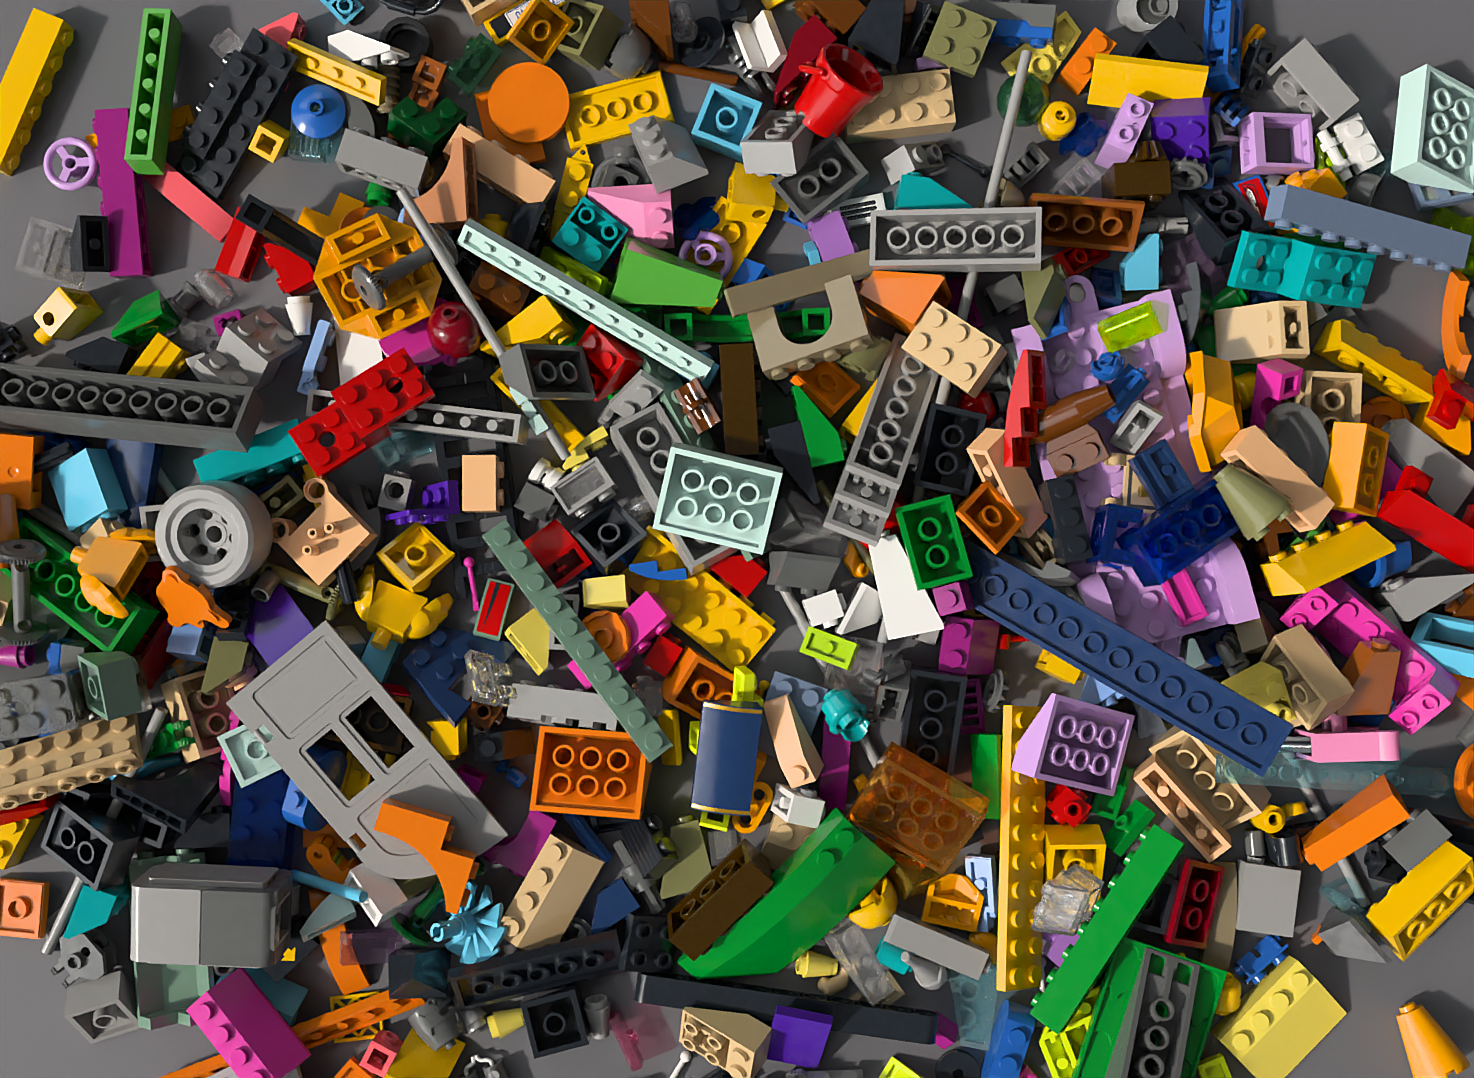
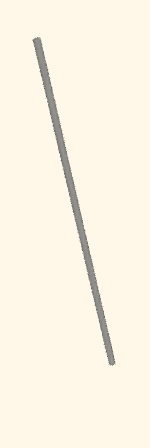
[877,50,1032,644]

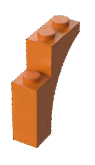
[374,797,480,914]

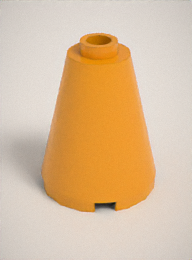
[1396,1001,1470,1078]

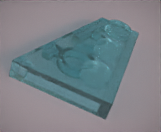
[948,964,998,1051]

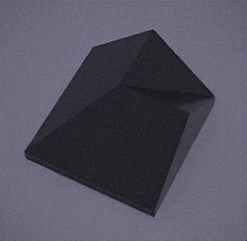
[388,946,452,1000]

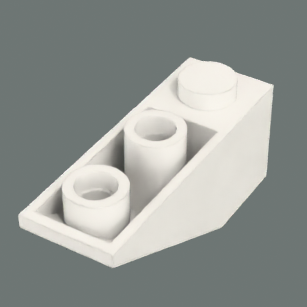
[328,30,409,71]

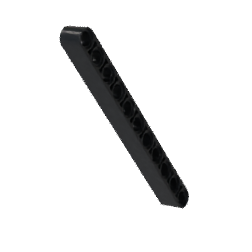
[634,972,939,1045]

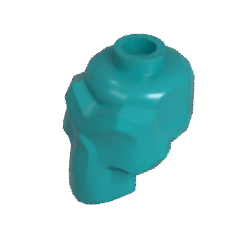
[821,688,869,742]

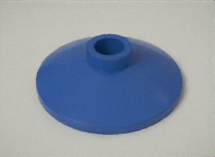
[291,84,347,139]

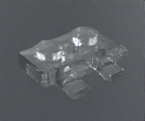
[464,650,517,707]

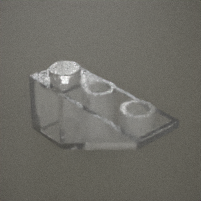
[824,916,894,1006]

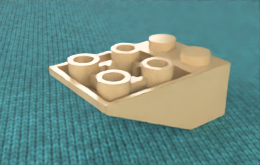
[1213,301,1310,364]
[679,1007,772,1078]

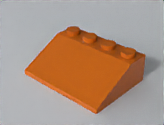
[530,726,653,820]

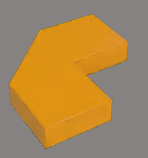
[297,192,367,239]

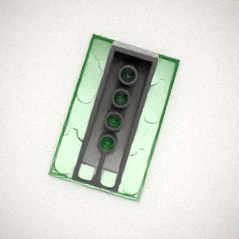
[1071,938,1227,1078]

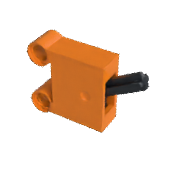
[0,432,75,509]

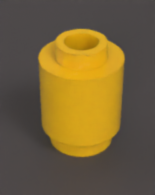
[1249,803,1285,833]

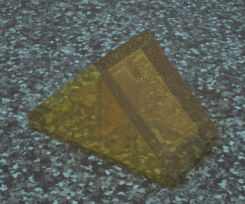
[885,851,944,902]

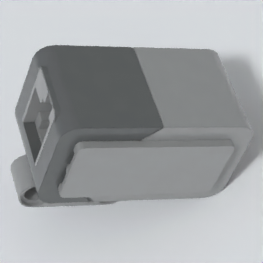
[130,863,301,968]

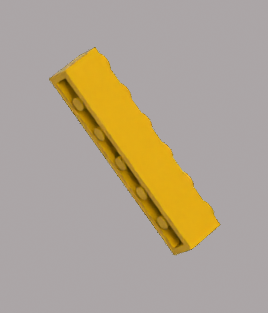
[0,8,74,176]

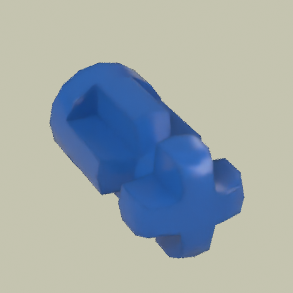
[495,759,529,789]

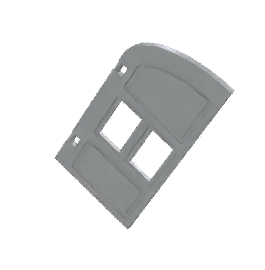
[226,620,508,879]

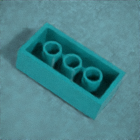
[193,418,308,487]

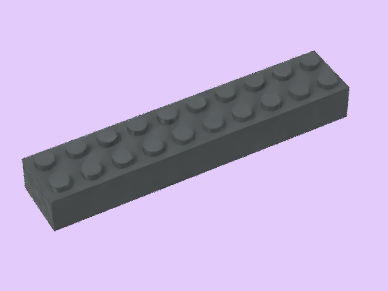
[0,363,266,453]

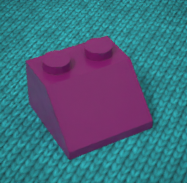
[937,613,1000,675]

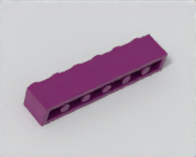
[92,108,152,279]

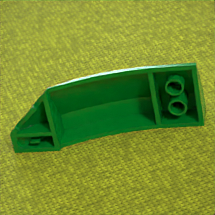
[677,808,896,980]

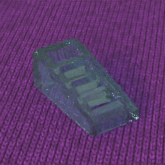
[1319,885,1372,934]

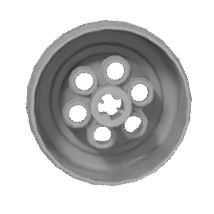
[155,480,273,589]

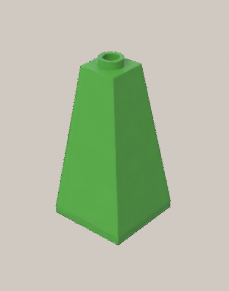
[610,237,725,307]

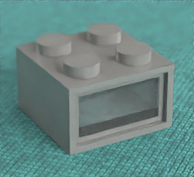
[550,456,619,519]

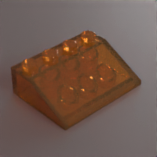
[846,741,989,875]

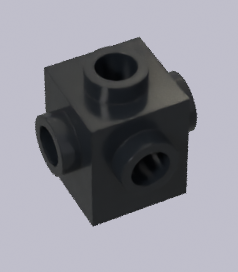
[0,321,28,363]

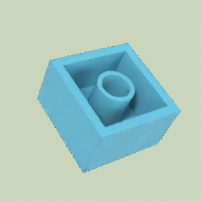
[691,83,762,162]

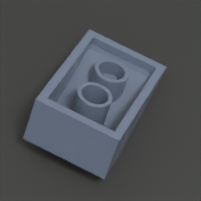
[758,670,828,758]

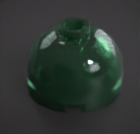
[996,72,1051,128]

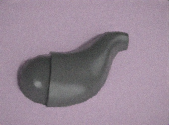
[1264,402,1330,541]

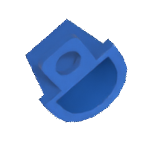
[1349,520,1412,588]

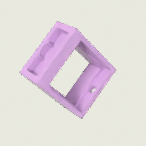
[1094,93,1154,169]
[1238,112,1315,175]

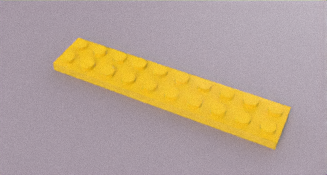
[996,705,1046,992]

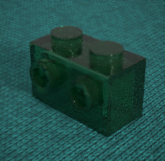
[447,32,503,98]

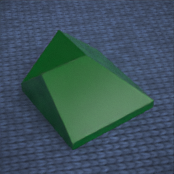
[110,290,182,348]

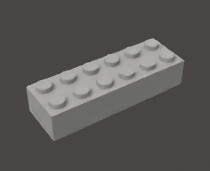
[869,207,1042,273]
[610,402,739,576]

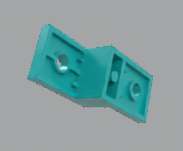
[1227,230,1377,309]

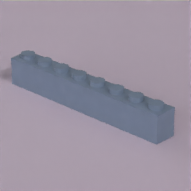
[1264,184,1472,273]

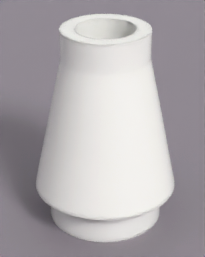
[285,296,313,336]

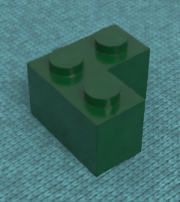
[387,96,468,164]

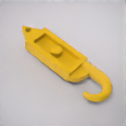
[549,145,594,252]

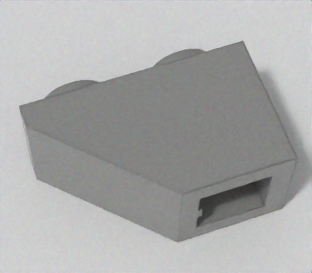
[881,141,945,185]

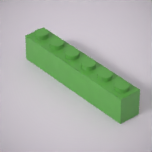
[124,8,182,175]

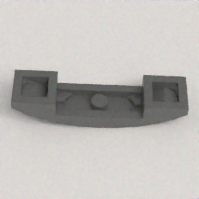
[977,536,1081,586]

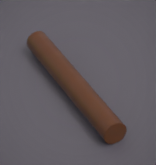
[658,60,739,87]

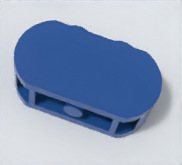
[282,742,347,831]
[981,999,1035,1078]

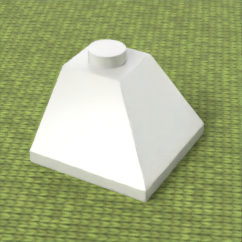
[833,582,883,635]

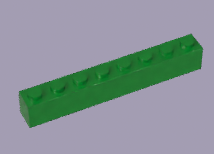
[1029,824,1187,1035]

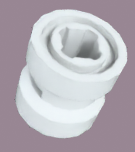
[528,457,566,494]

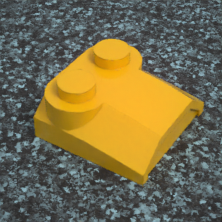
[376,522,455,593]

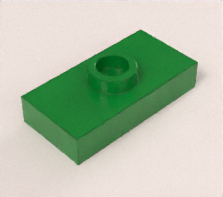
[1104,799,1156,857]

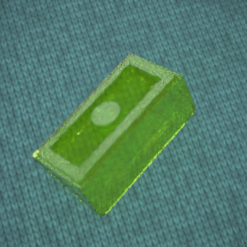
[1097,301,1163,353]

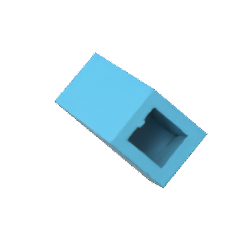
[1119,234,1163,291]

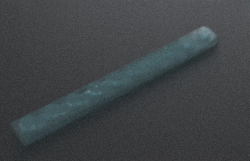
[1215,753,1456,797]

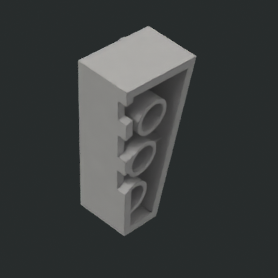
[507,680,620,732]

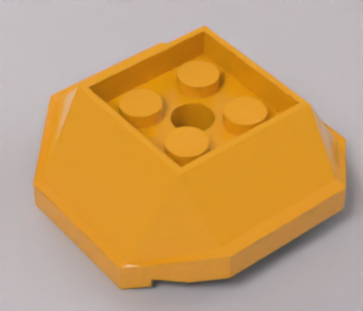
[313,213,442,341]
[1185,351,1243,473]

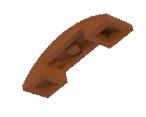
[387,55,448,150]

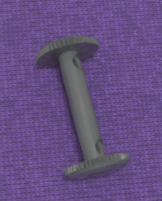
[352,223,458,310]
[0,539,50,646]

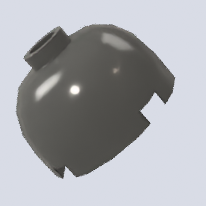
[602,22,653,80]

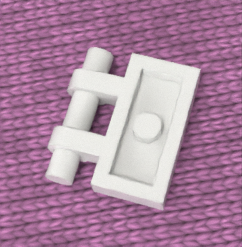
[1317,113,1385,182]

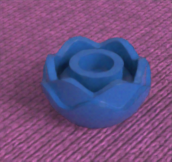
[1090,351,1125,381]

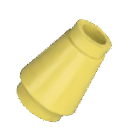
[795,950,838,978]
[487,1008,525,1039]

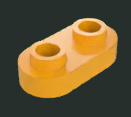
[732,780,773,834]

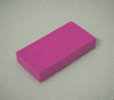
[1156,564,1209,627]

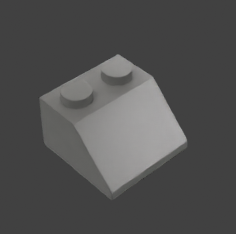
[64,970,141,1044]

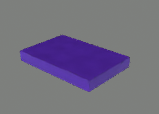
[767,1005,833,1069]

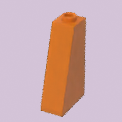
[1301,774,1411,872]

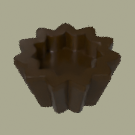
[1128,140,1168,162]

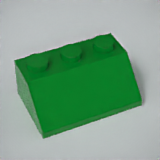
[895,494,973,591]
[970,731,1003,820]

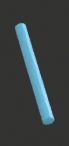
[291,869,368,903]

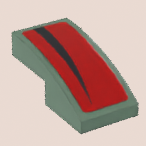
[473,578,515,641]

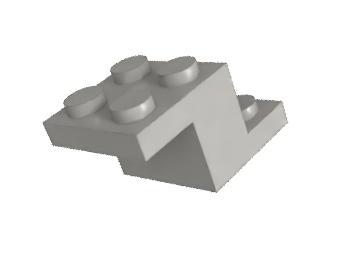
[194,308,303,391]

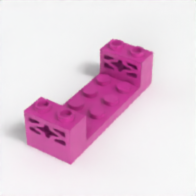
[1280,577,1461,736]

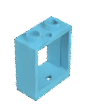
[1411,612,1474,678]

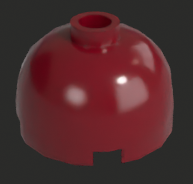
[427,301,484,358]

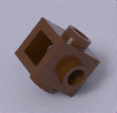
[466,688,507,731]

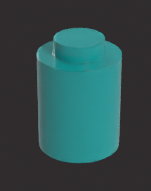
[872,934,914,975]

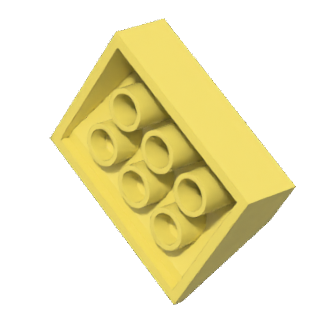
[1210,954,1347,1078]

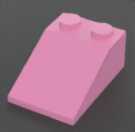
[588,184,675,249]

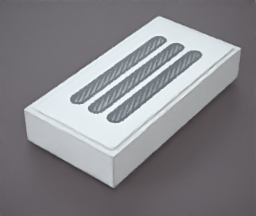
[830,193,886,228]

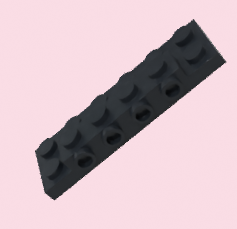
[174,27,302,200]

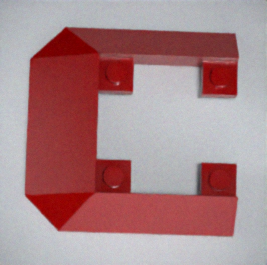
[1377,369,1474,574]

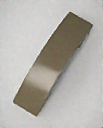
[1198,860,1237,971]

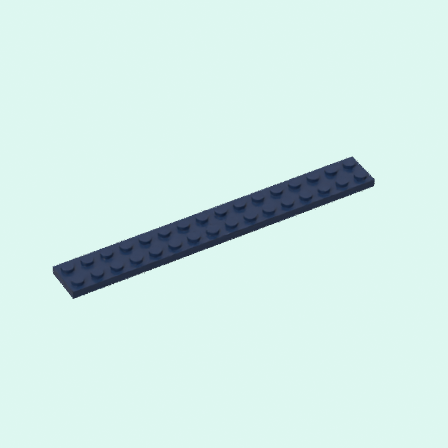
[961,535,1294,777]

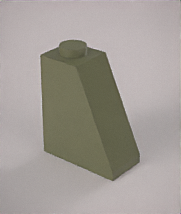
[660,814,713,899]

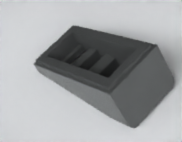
[989,141,1050,189]

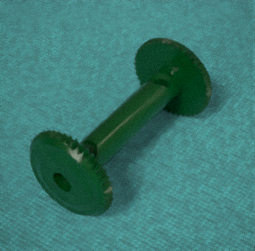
[390,857,485,946]

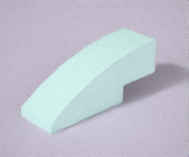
[300,883,360,942]

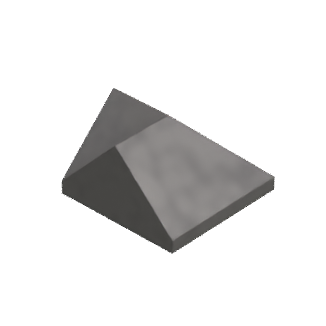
[1318,907,1391,964]

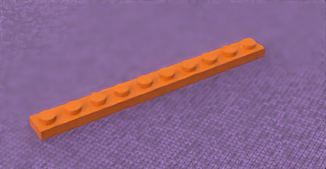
[159,990,426,1078]

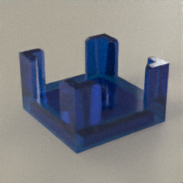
[1086,503,1143,570]

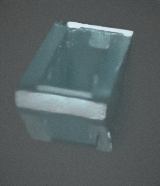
[371,430,432,473]

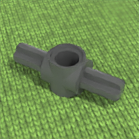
[613,838,666,914]

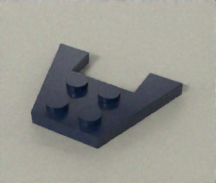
[402,625,518,729]

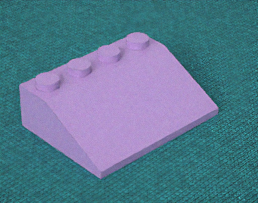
[1011,693,1135,796]

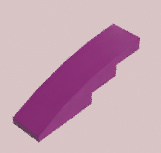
[818,693,851,809]

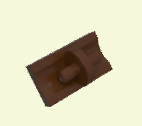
[674,377,723,435]

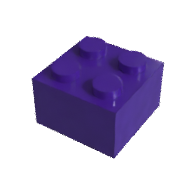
[1150,97,1211,163]

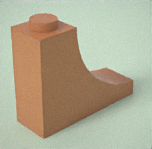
[403,137,479,235]

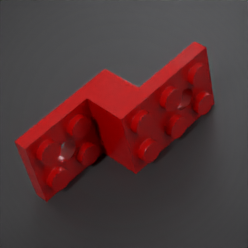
[288,347,435,479]

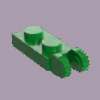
[142,720,196,759]

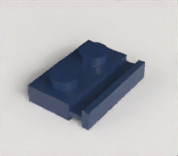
[1127,439,1194,509]

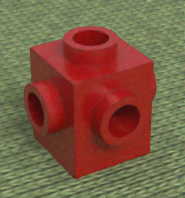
[1045,783,1092,828]

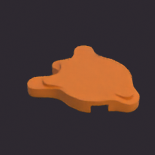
[156,565,232,628]

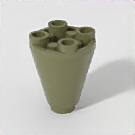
[1213,462,1294,541]

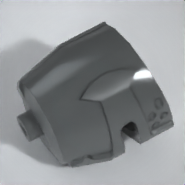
[408,993,464,1051]

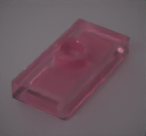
[609,1010,644,1072]

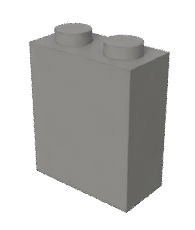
[1236,856,1301,938]

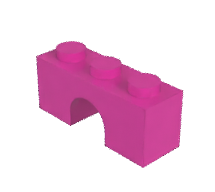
[1249,358,1303,430]

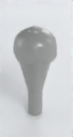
[901,951,947,990]

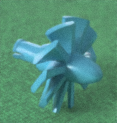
[430,881,507,964]

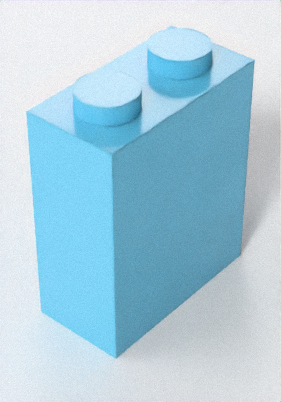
[47,448,128,534]

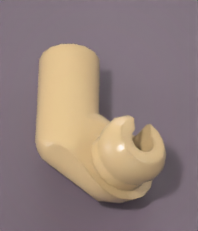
[818,960,855,996]

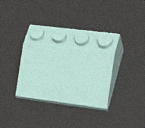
[1391,64,1474,193]
[653,442,783,555]

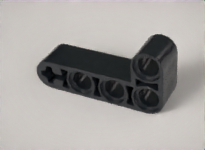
[1264,819,1378,866]

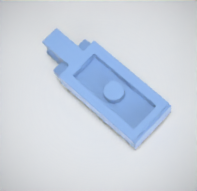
[297,320,336,395]
[965,853,998,932]

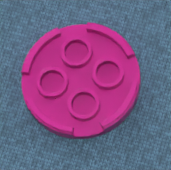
[378,297,449,366]

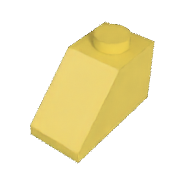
[504,608,550,676]

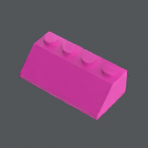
[186,967,311,1078]

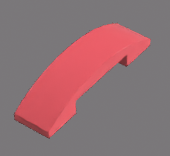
[143,162,234,243]

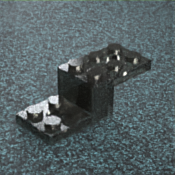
[0,655,152,741]

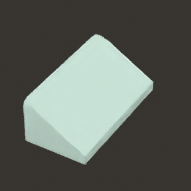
[1183,638,1205,668]

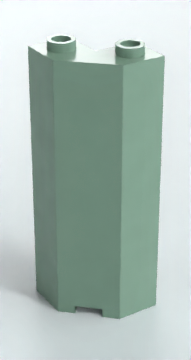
[127,848,214,1030]

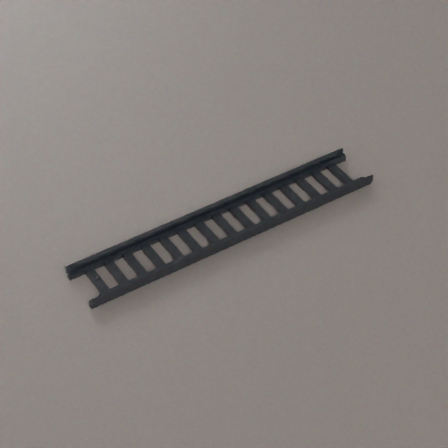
[399,187,522,600]

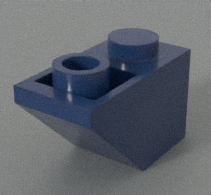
[590,875,641,935]

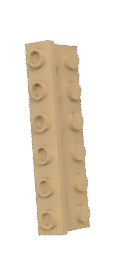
[0,713,144,811]

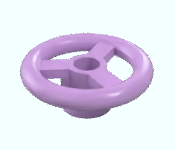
[43,137,98,191]
[678,231,733,279]

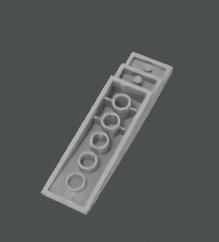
[823,333,939,547]

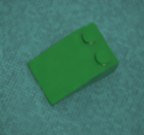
[790,385,848,471]

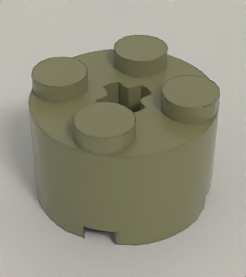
[834,335,892,381]

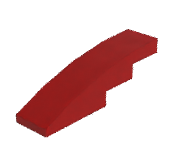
[1004,349,1047,468]

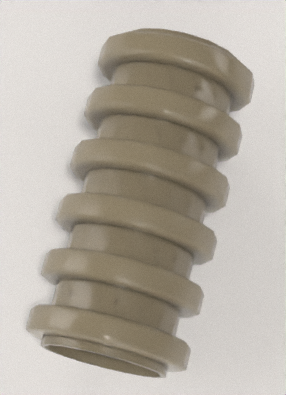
[375,64,400,118]

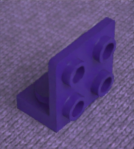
[385,480,460,526]

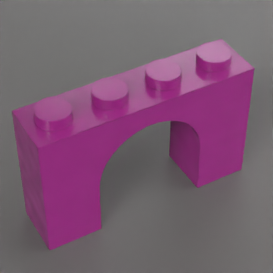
[456,763,561,877]

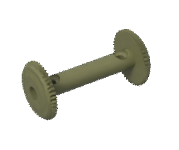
[244,549,346,622]

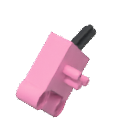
[1278,713,1401,763]

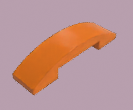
[308,888,371,996]

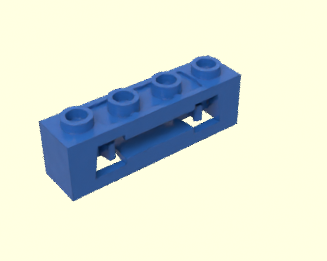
[1201,0,1244,93]

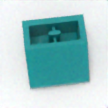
[552,196,628,273]

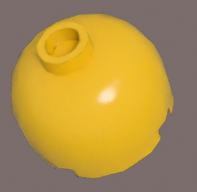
[846,875,898,929]

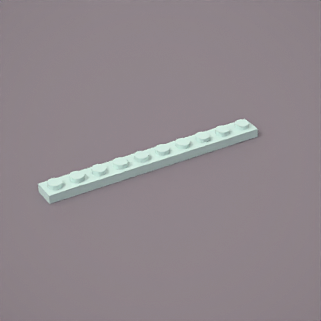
[456,218,714,382]

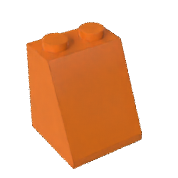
[859,270,952,335]

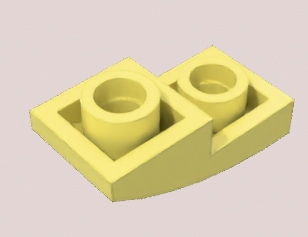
[562,426,610,473]

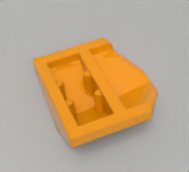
[921,873,984,932]

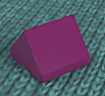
[935,1010,959,1050]

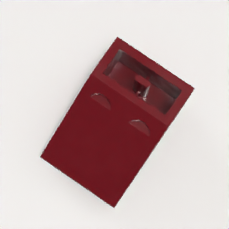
[773,14,837,110]

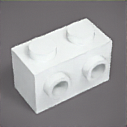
[802,590,847,628]
[770,783,826,828]

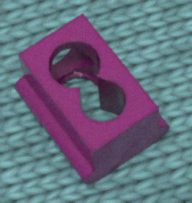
[213,309,245,337]

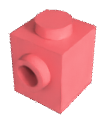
[359,1029,404,1078]

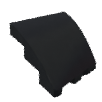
[1178,261,1212,347]

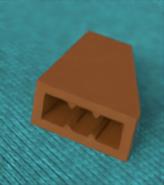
[1334,638,1401,716]

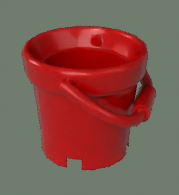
[794,43,884,138]

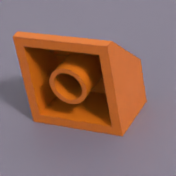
[955,480,1026,554]

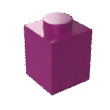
[932,581,975,617]

